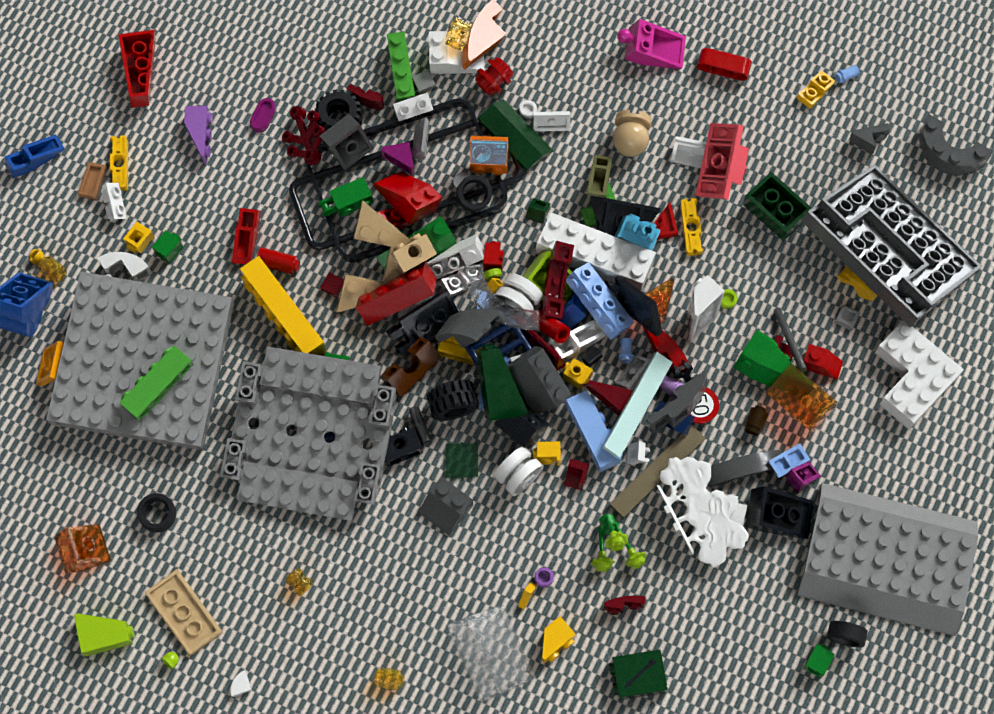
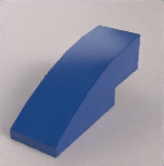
[4,134,65,178]

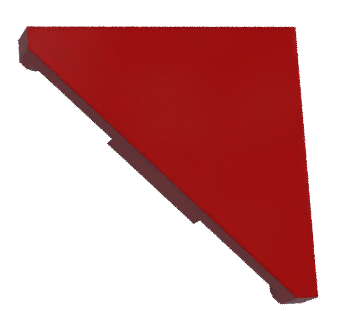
[654,203,678,240]

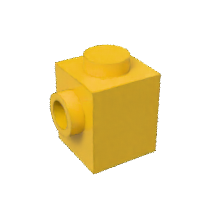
[562,358,593,391]

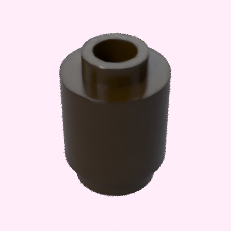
[744,405,769,436]

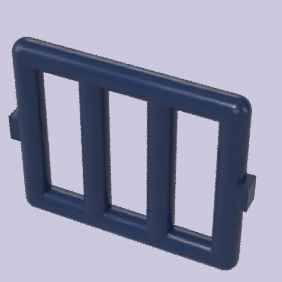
[464,305,532,368]

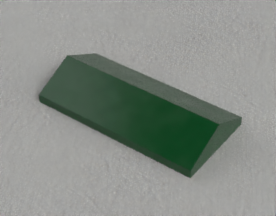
[477,99,553,171]

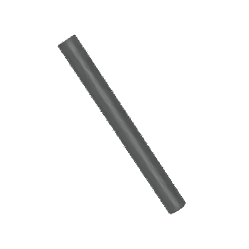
[773,307,807,372]

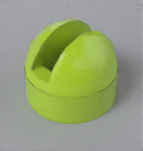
[161,652,179,670]

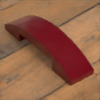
[543,241,574,320]

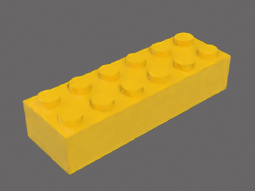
[240,256,327,356]

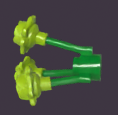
[590,514,647,572]

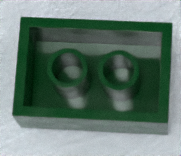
[743,172,812,241]

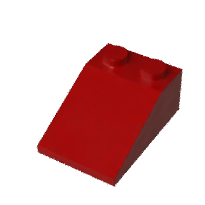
[373,171,443,224]

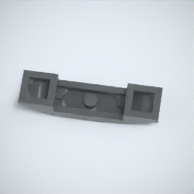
[709,450,782,488]

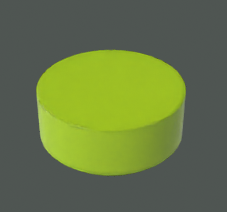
[483,268,503,282]
[721,289,738,309]

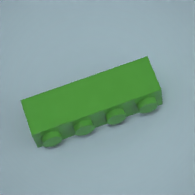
[387,31,415,102]
[119,345,194,422]

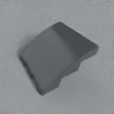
[435,309,504,348]

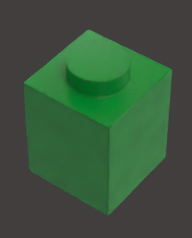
[152,230,183,264]
[803,644,835,678]

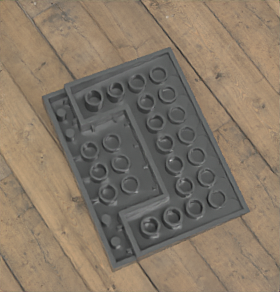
[801,164,982,327]

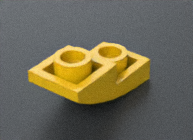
[796,70,835,109]

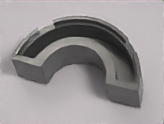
[919,114,993,176]

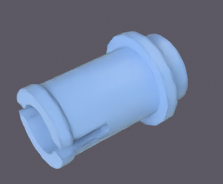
[835,65,860,83]
[619,338,634,364]

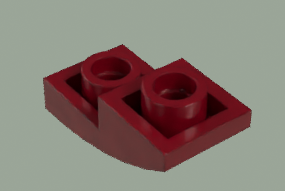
[346,83,385,110]
[603,596,646,615]

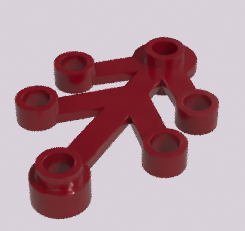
[282,106,325,166]

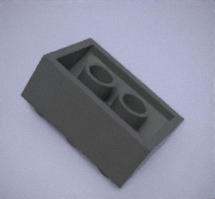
[507,346,572,413]

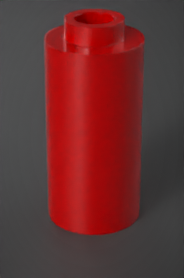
[257,247,300,275]
[532,310,570,343]

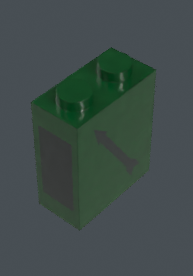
[609,649,668,701]

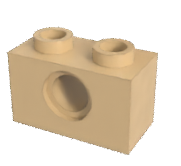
[390,233,437,274]

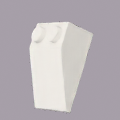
[429,31,484,74]

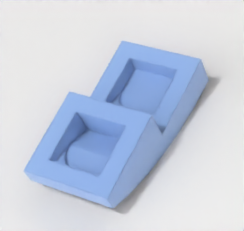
[768,443,810,478]

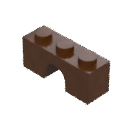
[380,337,441,396]

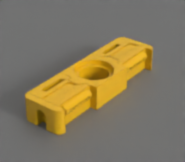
[110,135,128,191]
[680,198,703,256]

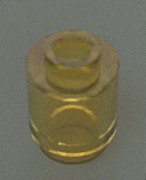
[38,256,67,282]
[374,667,405,691]

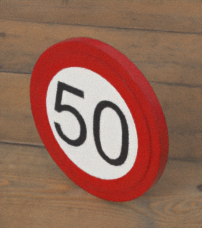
[690,387,719,424]

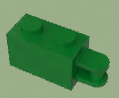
[318,177,374,217]

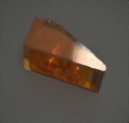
[766,363,839,432]

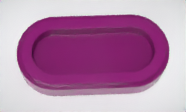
[250,98,276,133]

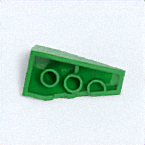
[376,216,457,270]
[733,330,814,402]

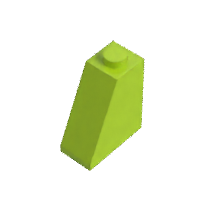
[74,613,135,656]

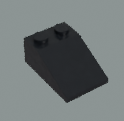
[746,486,814,539]

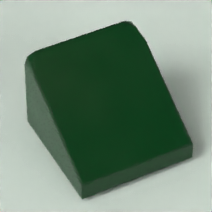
[526,198,551,224]

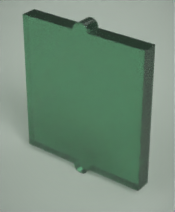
[446,442,478,479]

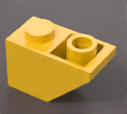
[542,616,576,664]

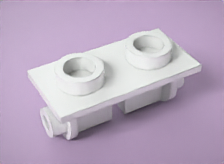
[393,92,433,121]
[101,183,127,222]

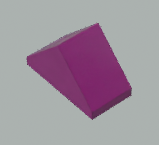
[381,142,415,176]
[785,461,821,494]

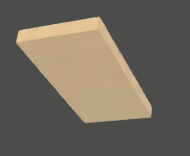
[144,569,223,657]

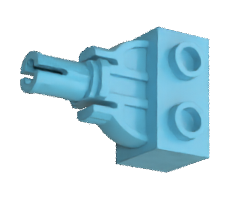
[615,214,661,250]

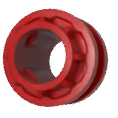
[475,57,513,96]

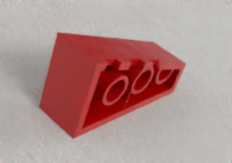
[118,29,156,108]
[356,261,437,326]

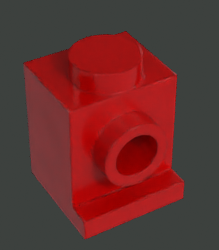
[483,241,504,272]

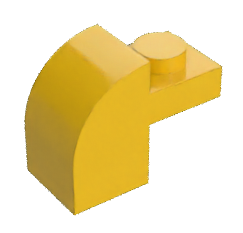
[837,266,878,301]

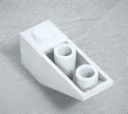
[427,234,485,279]

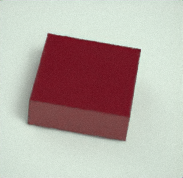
[320,272,344,298]

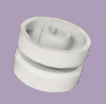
[494,273,543,320]
[494,447,543,496]

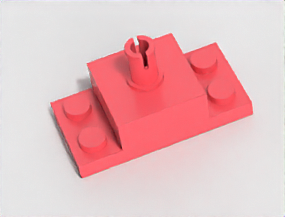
[695,123,749,200]

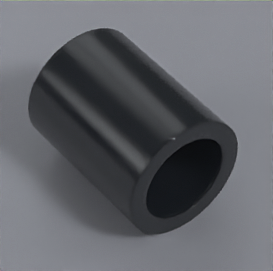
[581,347,603,367]

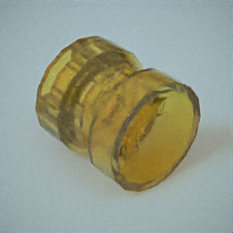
[285,568,313,596]

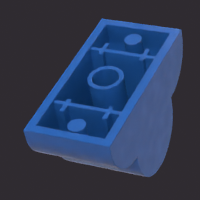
[0,272,54,337]

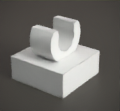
[627,441,650,465]

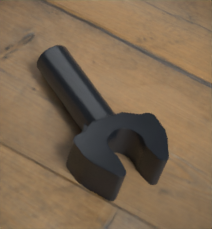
[673,360,693,383]

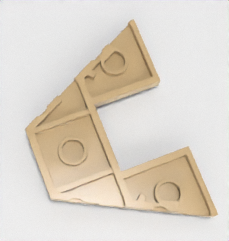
[337,201,427,312]

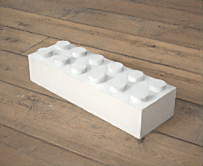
[536,213,656,291]

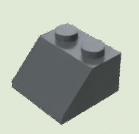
[320,114,374,170]
[418,476,473,536]

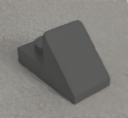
[849,123,890,154]

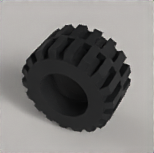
[315,89,362,131]
[426,380,479,421]

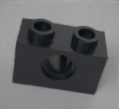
[385,427,423,467]

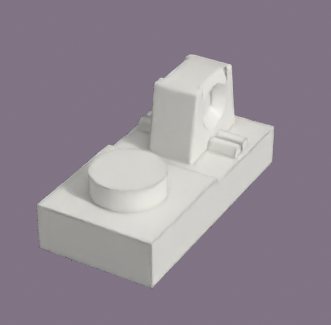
[533,111,570,131]

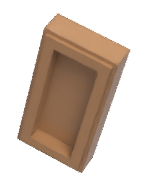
[78,162,107,201]

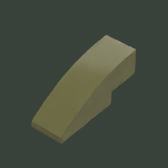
[587,155,612,198]

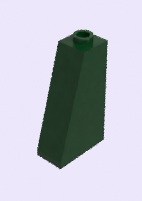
[476,344,528,421]

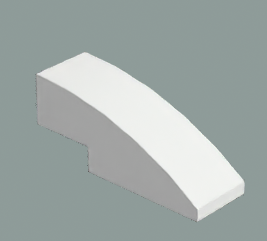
[550,319,606,362]

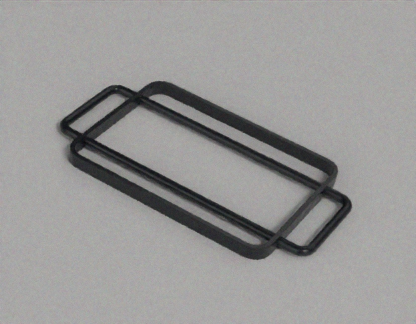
[289,98,524,263]

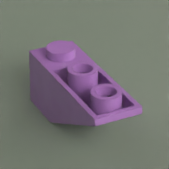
[184,106,213,164]

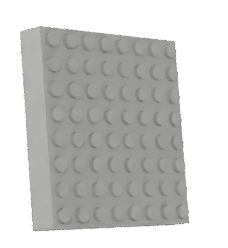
[46,271,234,451]

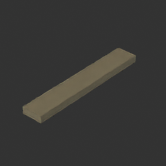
[609,425,706,519]

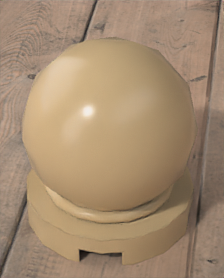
[613,110,652,157]

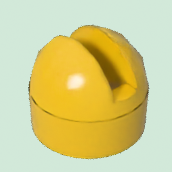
[29,249,45,265]

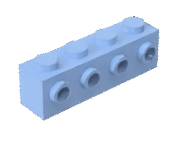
[566,262,634,340]
[566,390,623,473]

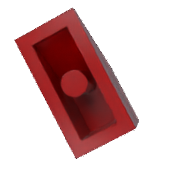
[803,344,843,380]

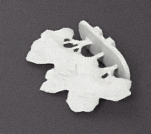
[656,457,749,567]

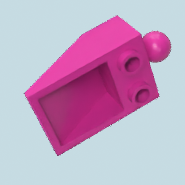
[617,19,686,69]

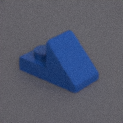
[557,293,587,329]

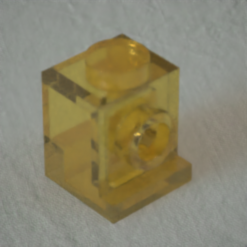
[445,18,472,50]

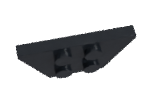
[589,196,661,236]

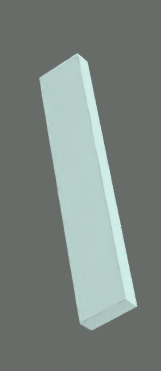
[602,352,672,458]

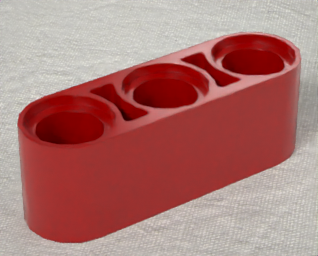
[697,48,752,81]

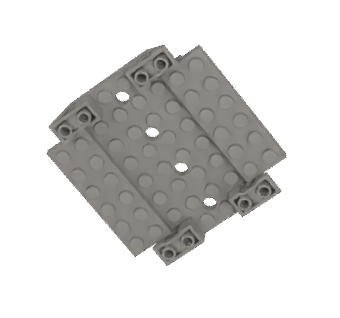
[220,346,396,521]

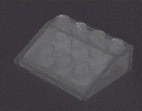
[447,605,536,704]

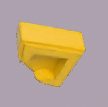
[518,582,537,610]

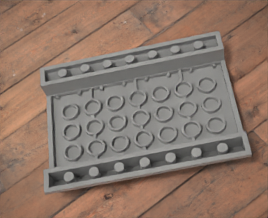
[797,483,978,636]

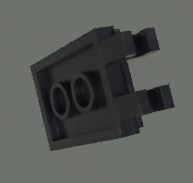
[607,276,663,337]
[386,289,459,356]

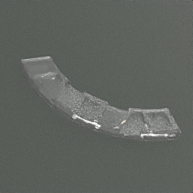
[464,264,539,330]

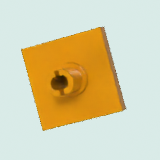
[36,341,64,386]

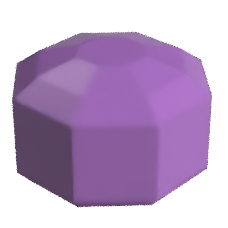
[535,568,553,588]

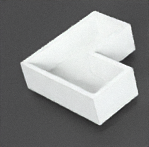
[875,321,964,430]

